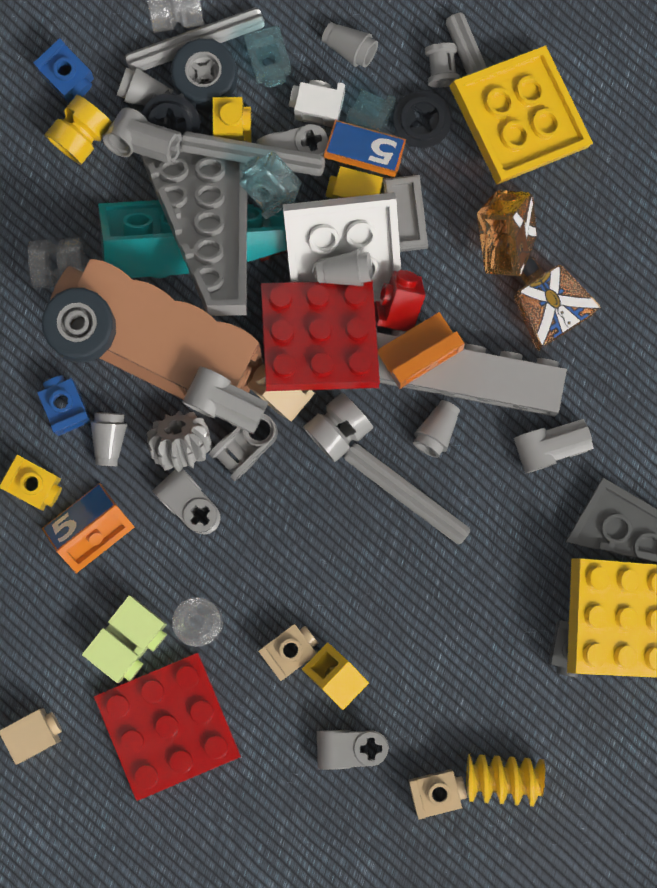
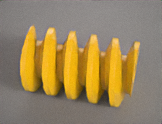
[466,754,545,807]

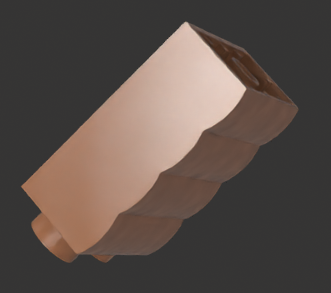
[50,259,263,423]

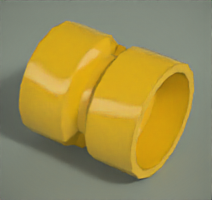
[44,95,112,165]

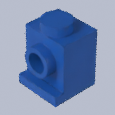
[33,38,94,103]
[37,375,92,436]

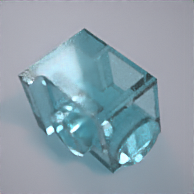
[243,25,291,87]
[239,151,302,219]

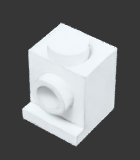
[289,80,345,128]

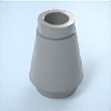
[322,22,378,68]
[117,68,173,106]
[316,249,372,286]
[413,400,460,458]
[90,412,127,466]

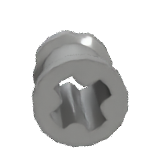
[425,43,460,88]

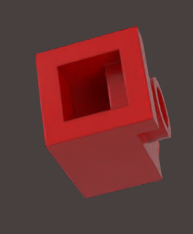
[374,270,426,331]

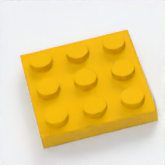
[449,46,593,185]
[567,558,657,678]

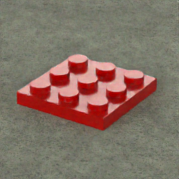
[261,280,380,391]
[94,653,241,801]

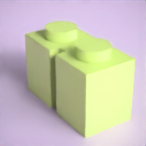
[82,595,167,683]

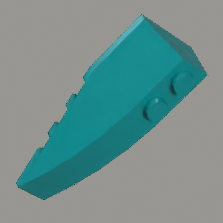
[98,200,287,278]

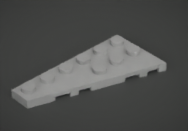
[139,141,248,316]

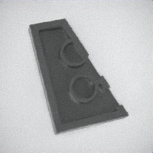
[565,478,657,562]

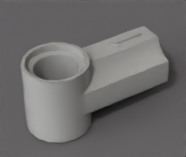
[103,107,182,163]
[182,366,268,434]
[514,419,594,474]

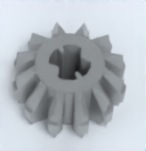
[147,410,211,472]

